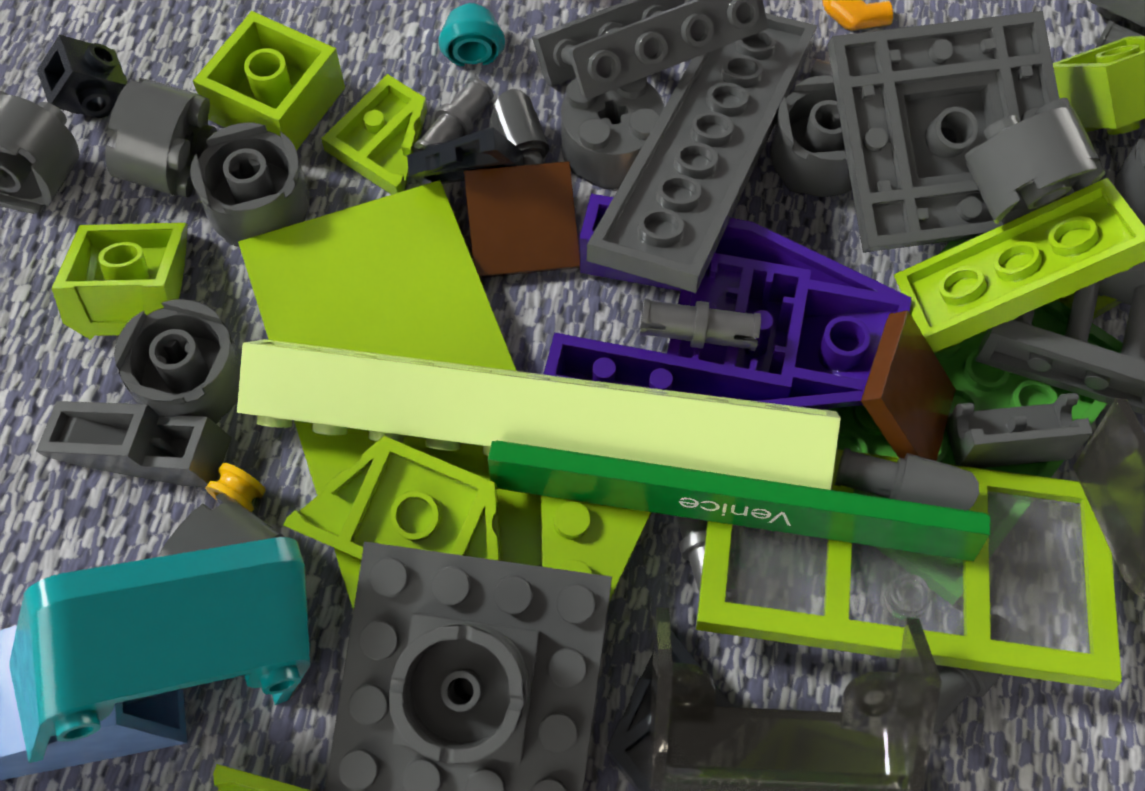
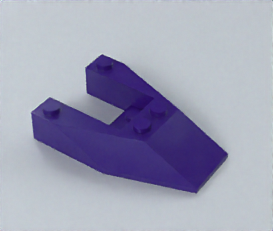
[543,193,911,409]

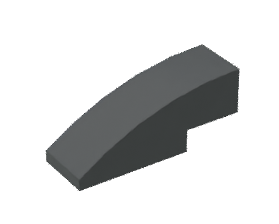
[36,401,232,488]

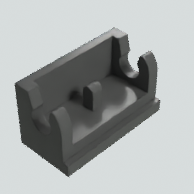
[946,393,1093,468]

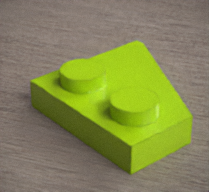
[321,74,428,195]
[541,496,652,603]

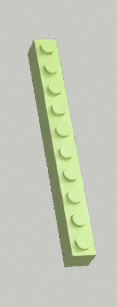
[237,339,841,490]

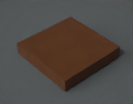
[464,161,580,278]
[861,310,956,461]

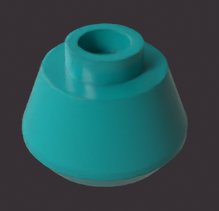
[438,3,505,66]

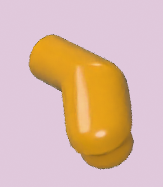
[822,0,893,31]

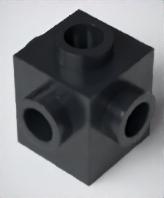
[37,35,127,118]

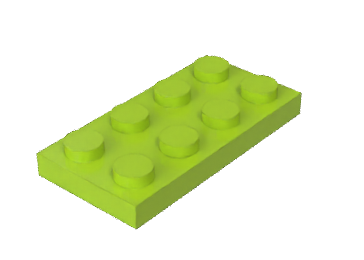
[894,177,1145,353]

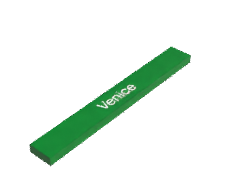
[488,440,990,561]

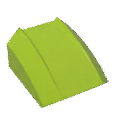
[51,223,188,340]

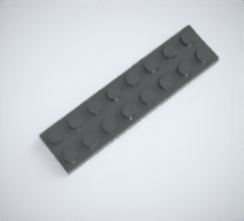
[586,13,817,293]

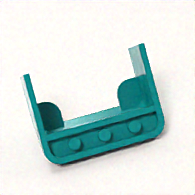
[9,537,310,763]

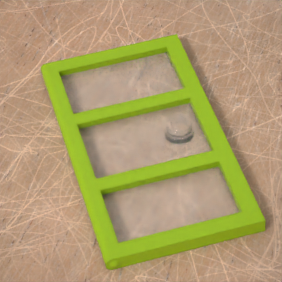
[696,449,1122,690]

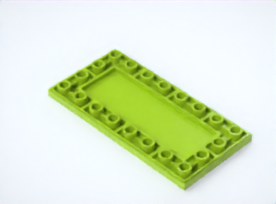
[238,180,542,610]

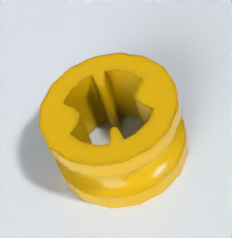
[205,463,266,512]

